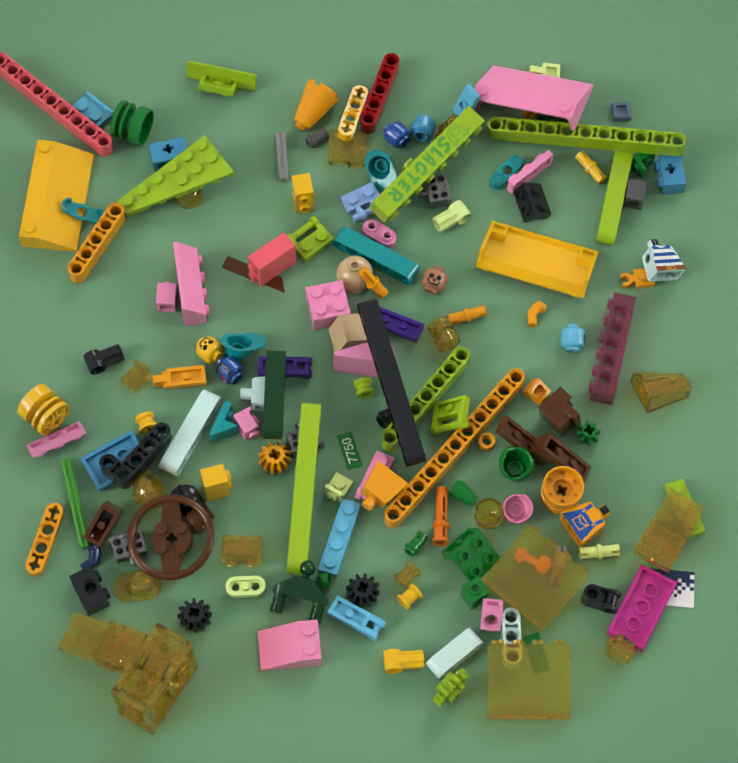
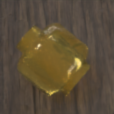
[604,634,636,664]

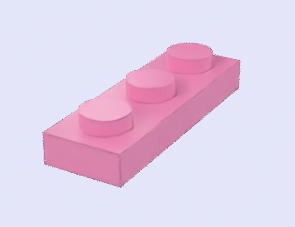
[507,150,554,194]
[26,421,86,458]

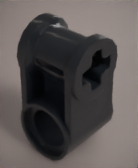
[581,584,622,614]

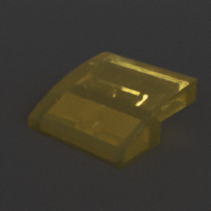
[328,130,367,167]

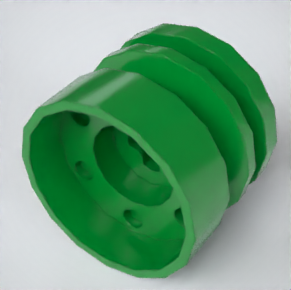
[110,100,154,146]

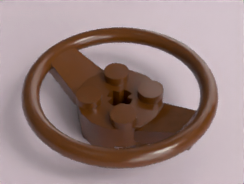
[127,494,214,580]

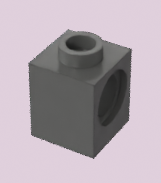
[623,179,647,210]

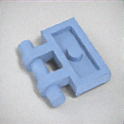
[340,182,380,223]

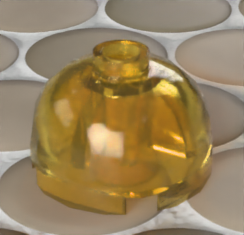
[132,469,167,510]

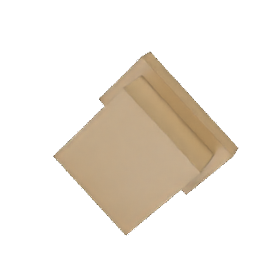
[328,314,367,351]

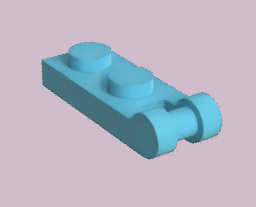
[327,595,386,641]

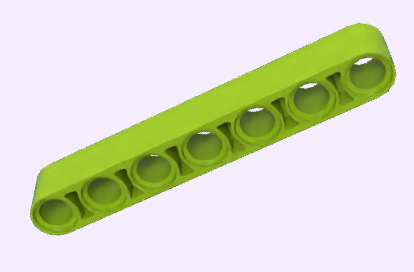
[596,139,633,245]
[381,346,470,452]

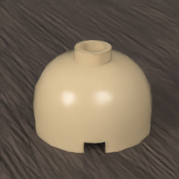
[336,256,373,294]

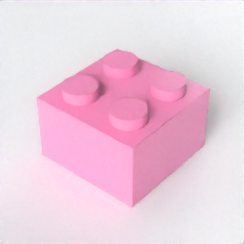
[305,280,351,330]

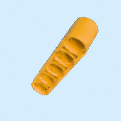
[68,202,126,284]

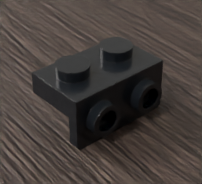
[514,182,552,223]

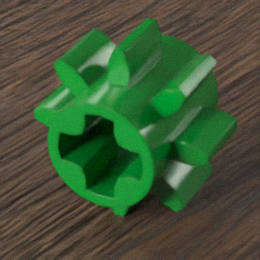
[576,421,601,446]

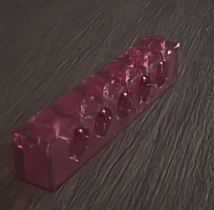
[588,292,636,405]

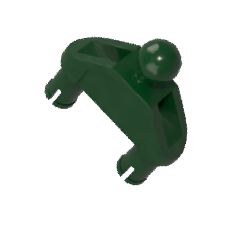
[270,560,329,624]

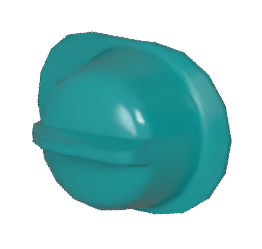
[364,150,397,192]
[221,333,266,360]

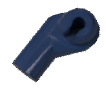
[80,544,102,570]

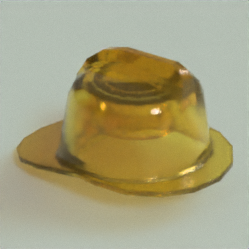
[113,569,162,602]

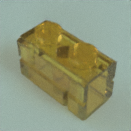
[221,535,263,567]

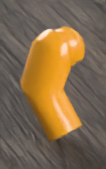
[527,301,547,327]

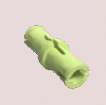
[579,544,620,560]

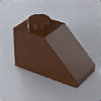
[83,500,124,547]

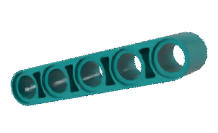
[332,226,420,285]

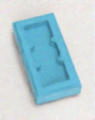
[453,84,481,116]

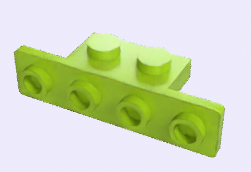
[186,60,257,97]

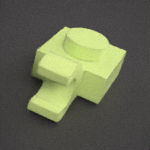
[529,63,560,78]

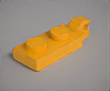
[152,365,207,389]

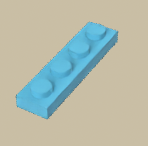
[318,498,361,577]

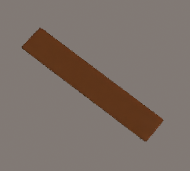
[222,256,285,293]

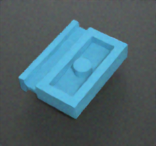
[72,91,114,128]

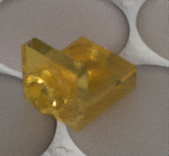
[120,359,151,393]

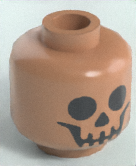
[421,266,449,295]

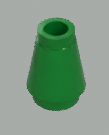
[449,479,478,507]

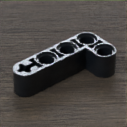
[99,423,172,489]

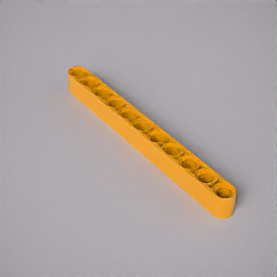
[384,368,525,529]

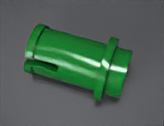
[404,531,428,557]

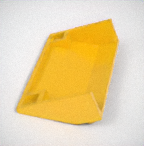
[19,140,94,252]
[476,221,599,299]

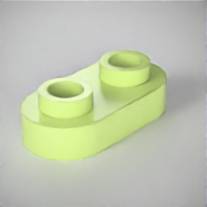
[225,576,266,598]

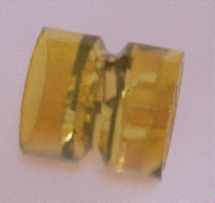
[427,316,461,352]

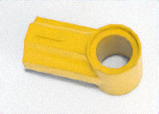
[383,649,424,674]

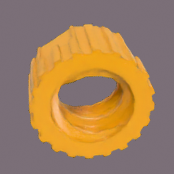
[478,432,496,451]

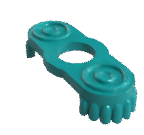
[489,155,524,190]
[61,198,104,224]

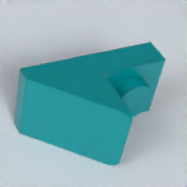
[209,401,239,442]

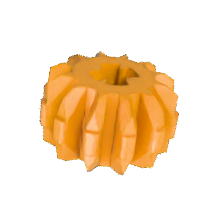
[258,441,291,475]

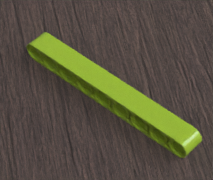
[287,402,321,575]

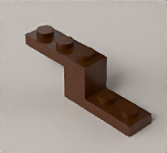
[496,415,591,482]

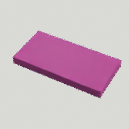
[606,564,678,652]

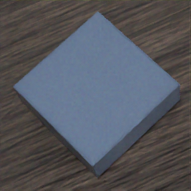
[611,102,632,122]

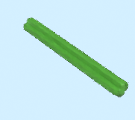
[60,457,91,549]

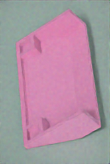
[475,65,594,131]

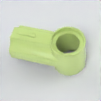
[432,200,472,232]

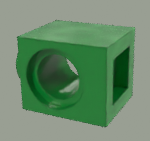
[460,576,489,610]

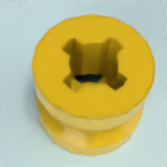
[135,411,157,434]

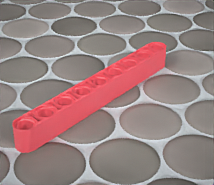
[0,52,113,157]

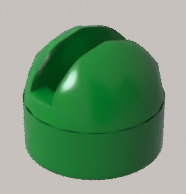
[316,572,331,589]

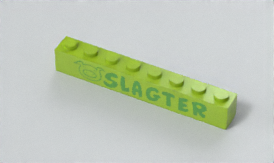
[369,106,485,223]

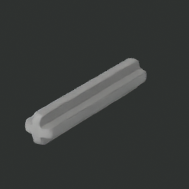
[276,132,289,182]

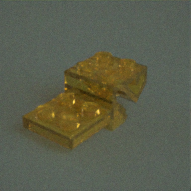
[633,488,705,573]
[58,611,149,675]

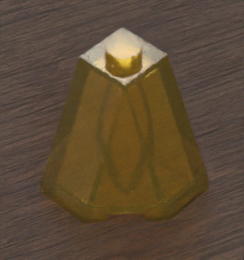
[631,372,692,413]

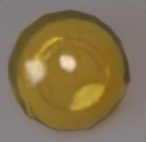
[175,189,203,209]
[474,498,504,530]

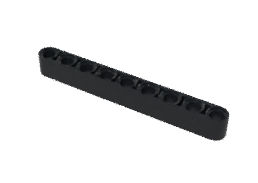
[357,298,426,467]

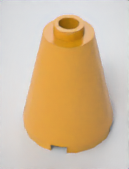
[294,79,339,131]

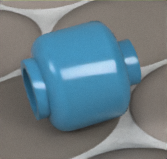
[410,115,436,142]

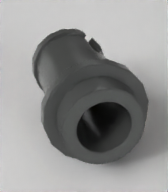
[305,128,329,148]

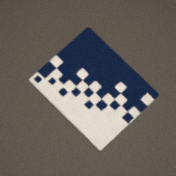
[650,568,695,608]

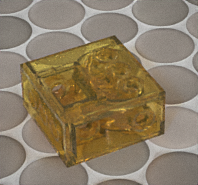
[110,623,198,735]

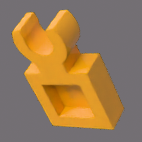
[620,268,655,289]

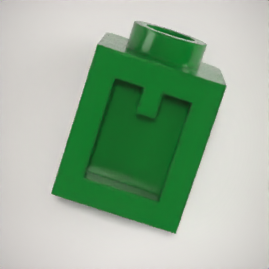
[631,153,656,178]

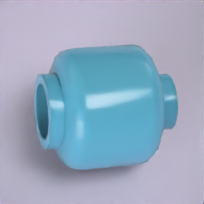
[561,324,585,352]

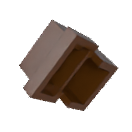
[538,386,581,437]

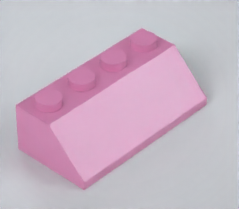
[173,242,210,326]

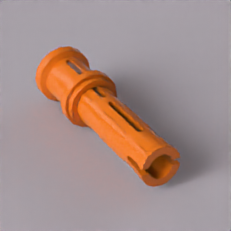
[432,486,450,547]

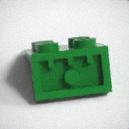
[441,527,501,581]

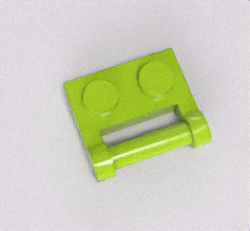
[287,216,334,262]
[431,395,470,436]

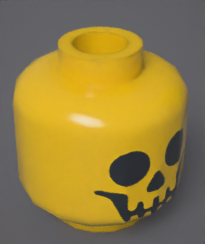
[196,336,224,364]

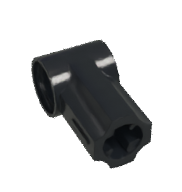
[83,344,125,375]

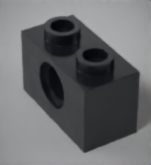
[69,566,111,616]

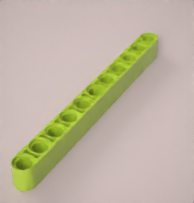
[487,117,686,156]

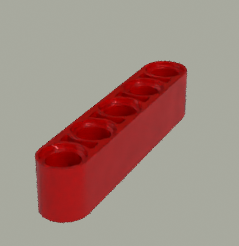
[360,53,400,134]

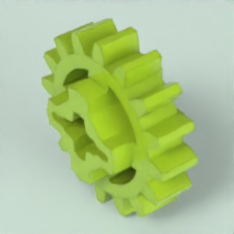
[432,668,470,707]

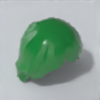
[499,446,535,482]

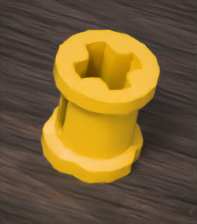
[396,583,423,610]

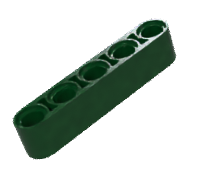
[263,350,286,439]

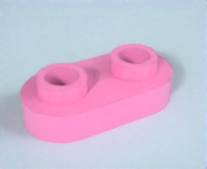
[362,219,396,248]

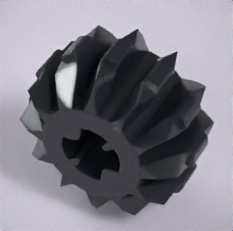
[346,573,380,608]
[177,598,212,633]

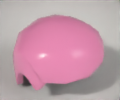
[502,494,533,524]

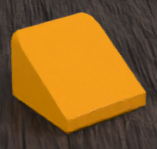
[522,378,551,405]

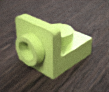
[324,472,353,503]

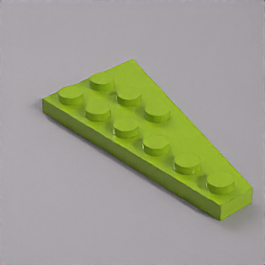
[117,135,236,217]

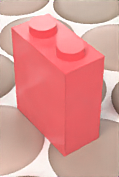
[247,232,296,287]

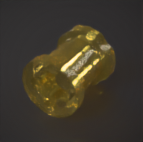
[394,562,421,588]

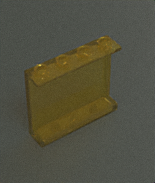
[481,524,589,633]
[487,640,571,720]

